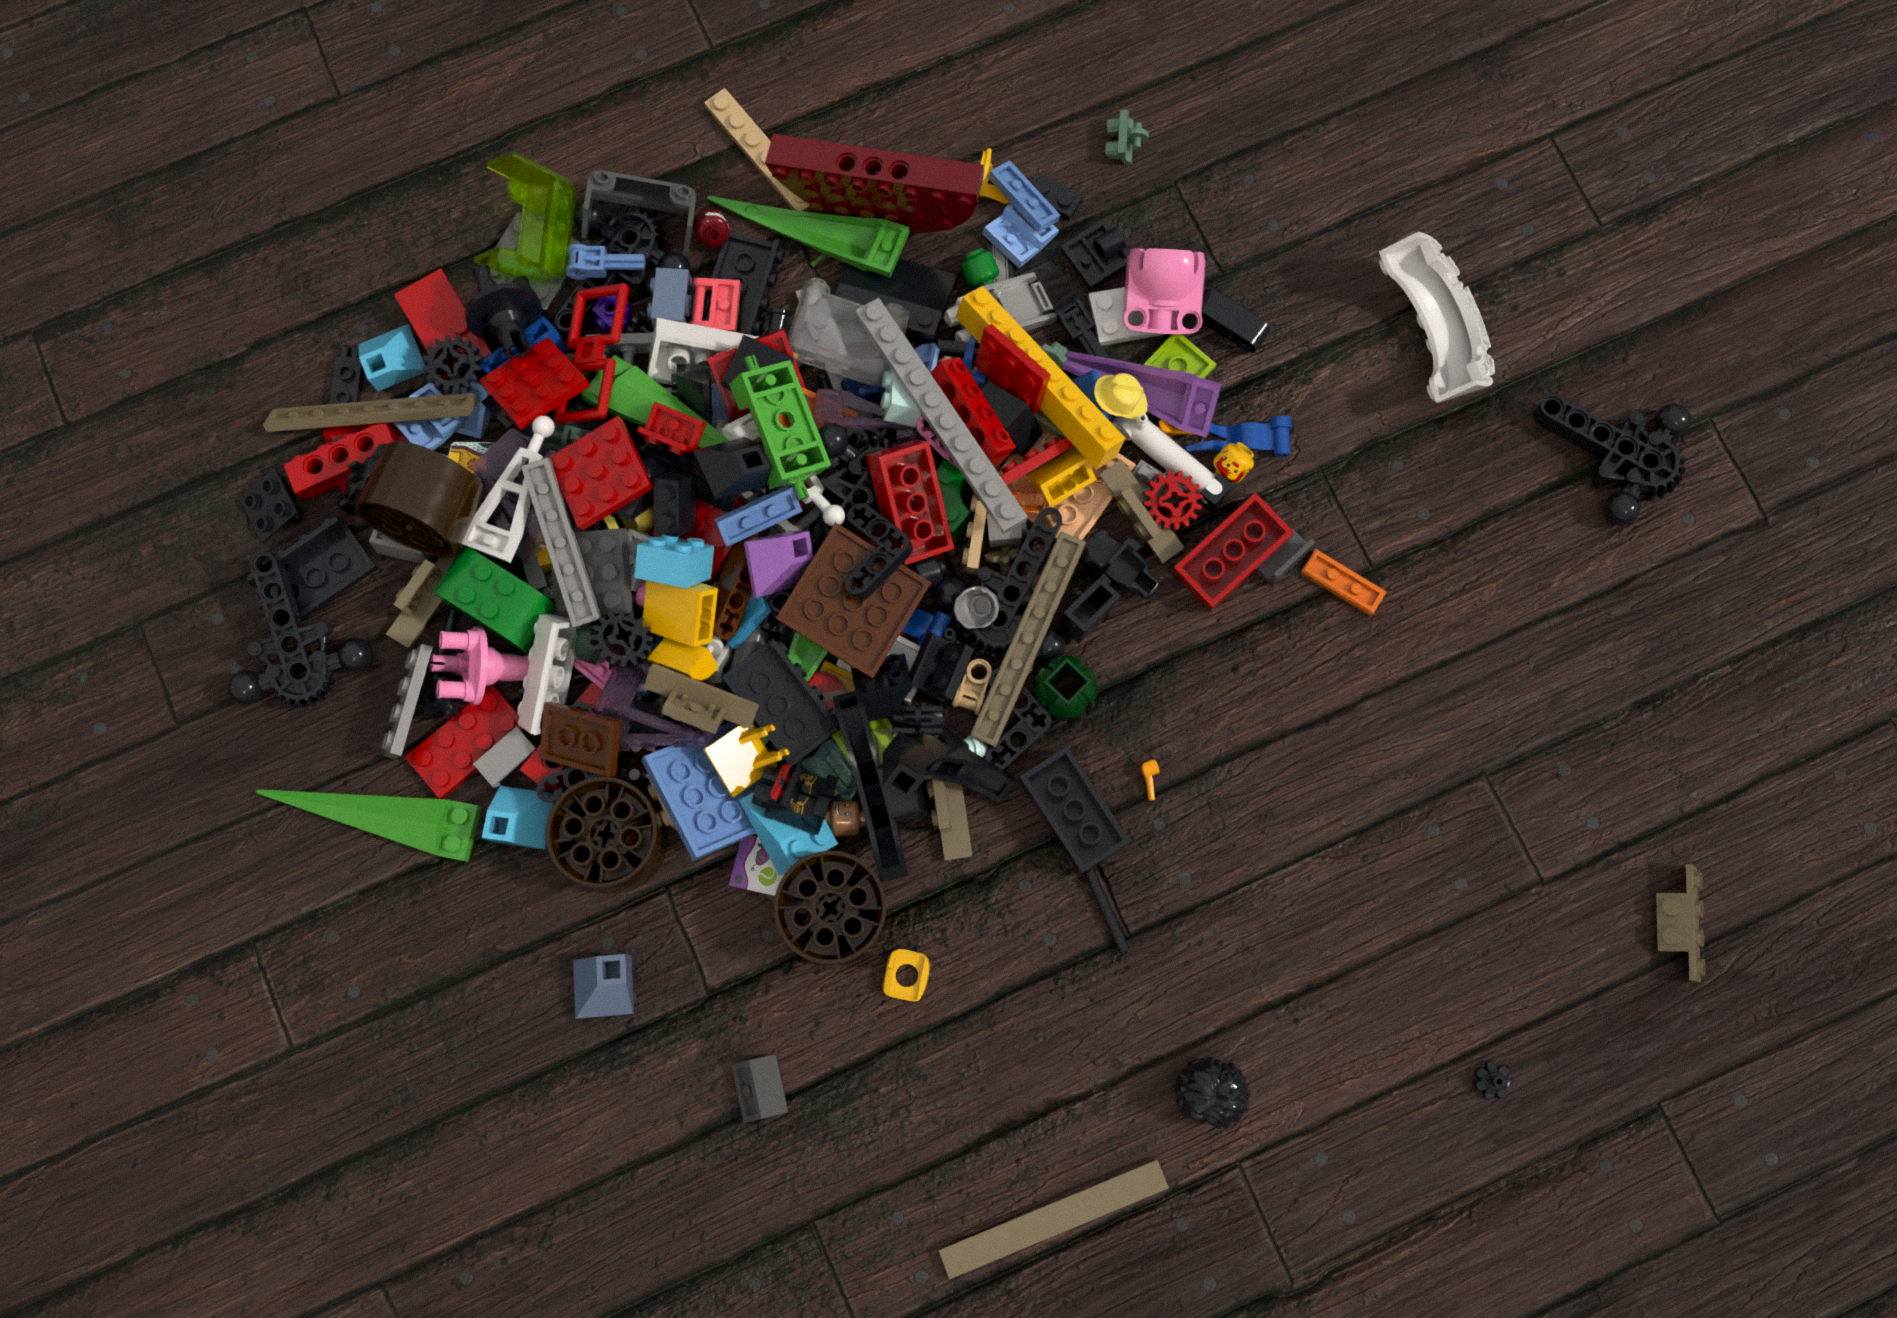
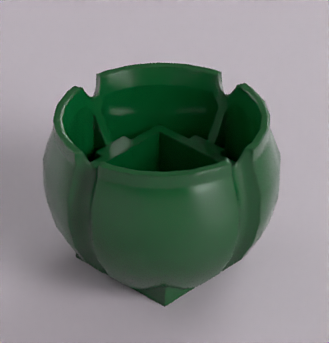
[1034,655,1098,719]

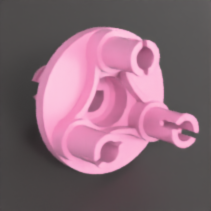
[430,626,530,705]

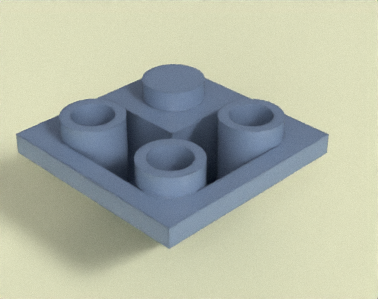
[573,954,634,1019]

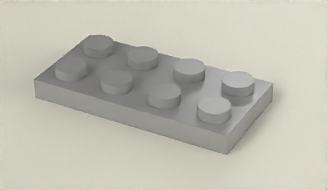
[381,644,433,759]

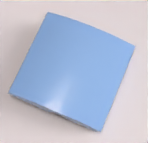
[982,203,1059,268]
[391,383,465,450]

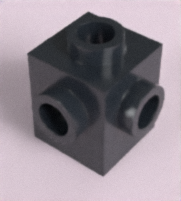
[419,676,469,719]

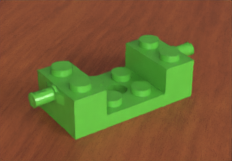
[729,355,831,501]

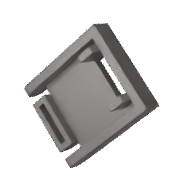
[983,272,1057,331]

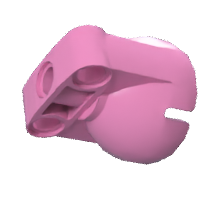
[1122,248,1206,334]

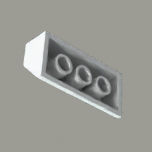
[647,318,758,385]
[518,614,581,735]

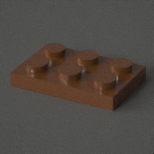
[540,702,621,777]

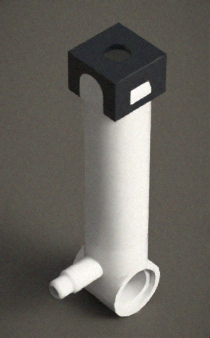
[1111,414,1233,513]

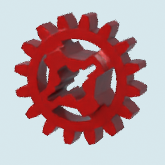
[1142,470,1203,530]

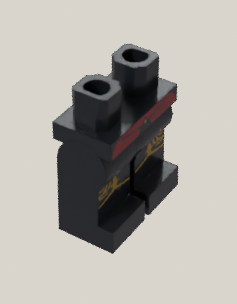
[752,762,839,835]

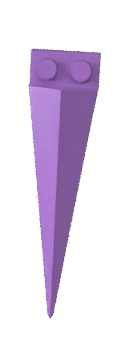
[1040,346,1222,437]

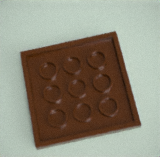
[775,522,931,678]

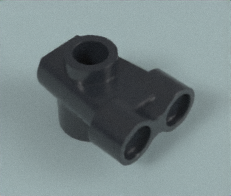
[759,591,793,639]

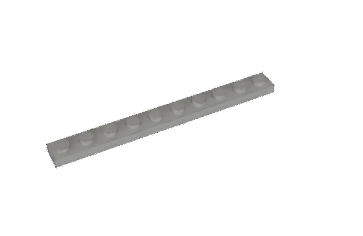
[855,298,1028,535]

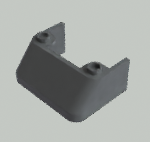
[581,170,696,256]

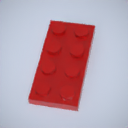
[405,684,526,799]

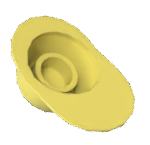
[1094,373,1148,420]

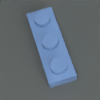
[988,160,1060,232]
[714,485,802,547]

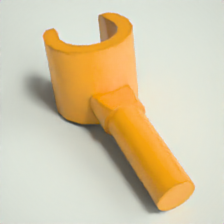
[1157,420,1195,437]
[1141,760,1160,800]

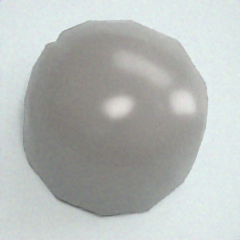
[954,586,1000,629]

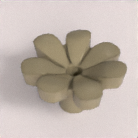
[984,546,1020,574]

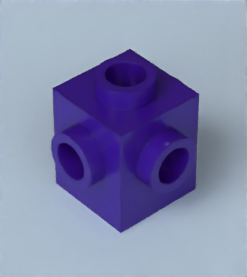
[592,295,633,334]

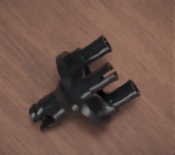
[464,264,542,359]

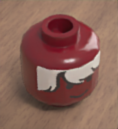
[693,208,729,247]

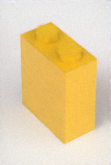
[642,580,718,647]

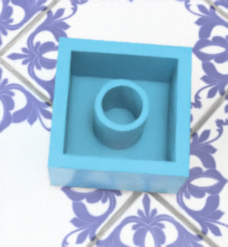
[634,534,714,589]

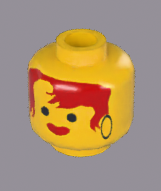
[1213,442,1254,483]

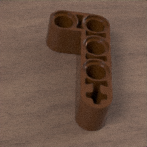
[713,535,762,640]

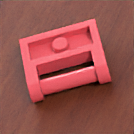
[689,278,741,332]

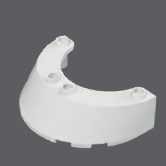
[1379,232,1495,403]

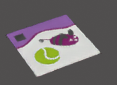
[729,836,785,896]

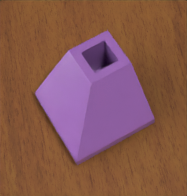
[744,531,813,598]

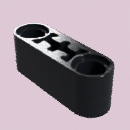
[1193,288,1271,353]

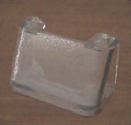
[787,278,910,386]

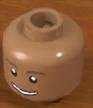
[825,800,865,837]

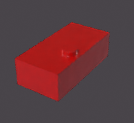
[394,268,492,381]
[866,440,954,565]
[1173,492,1294,612]

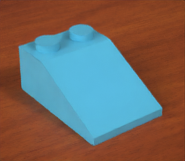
[739,786,838,876]

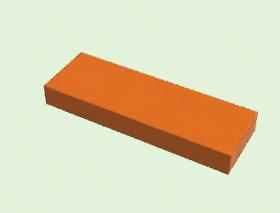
[1300,549,1386,616]

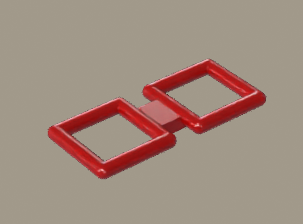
[553,283,629,424]

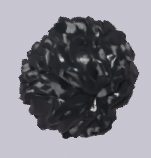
[1175,1057,1251,1129]

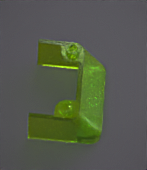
[474,151,576,279]

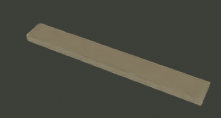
[263,393,478,432]
[970,531,1086,747]
[938,1159,1169,1280]

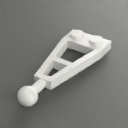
[721,413,845,527]
[461,416,555,563]

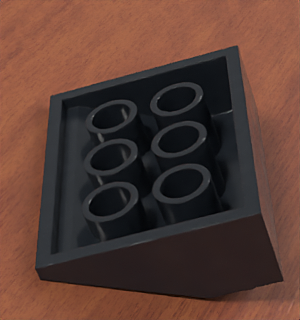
[831,258,958,344]

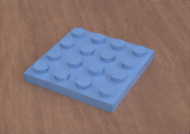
[641,722,767,861]

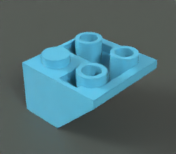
[358,324,425,392]
[482,786,555,850]

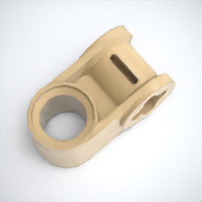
[952,659,992,716]

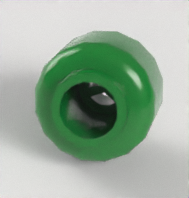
[961,248,1000,288]

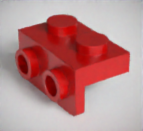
[637,402,707,456]

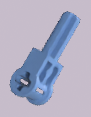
[566,244,646,280]

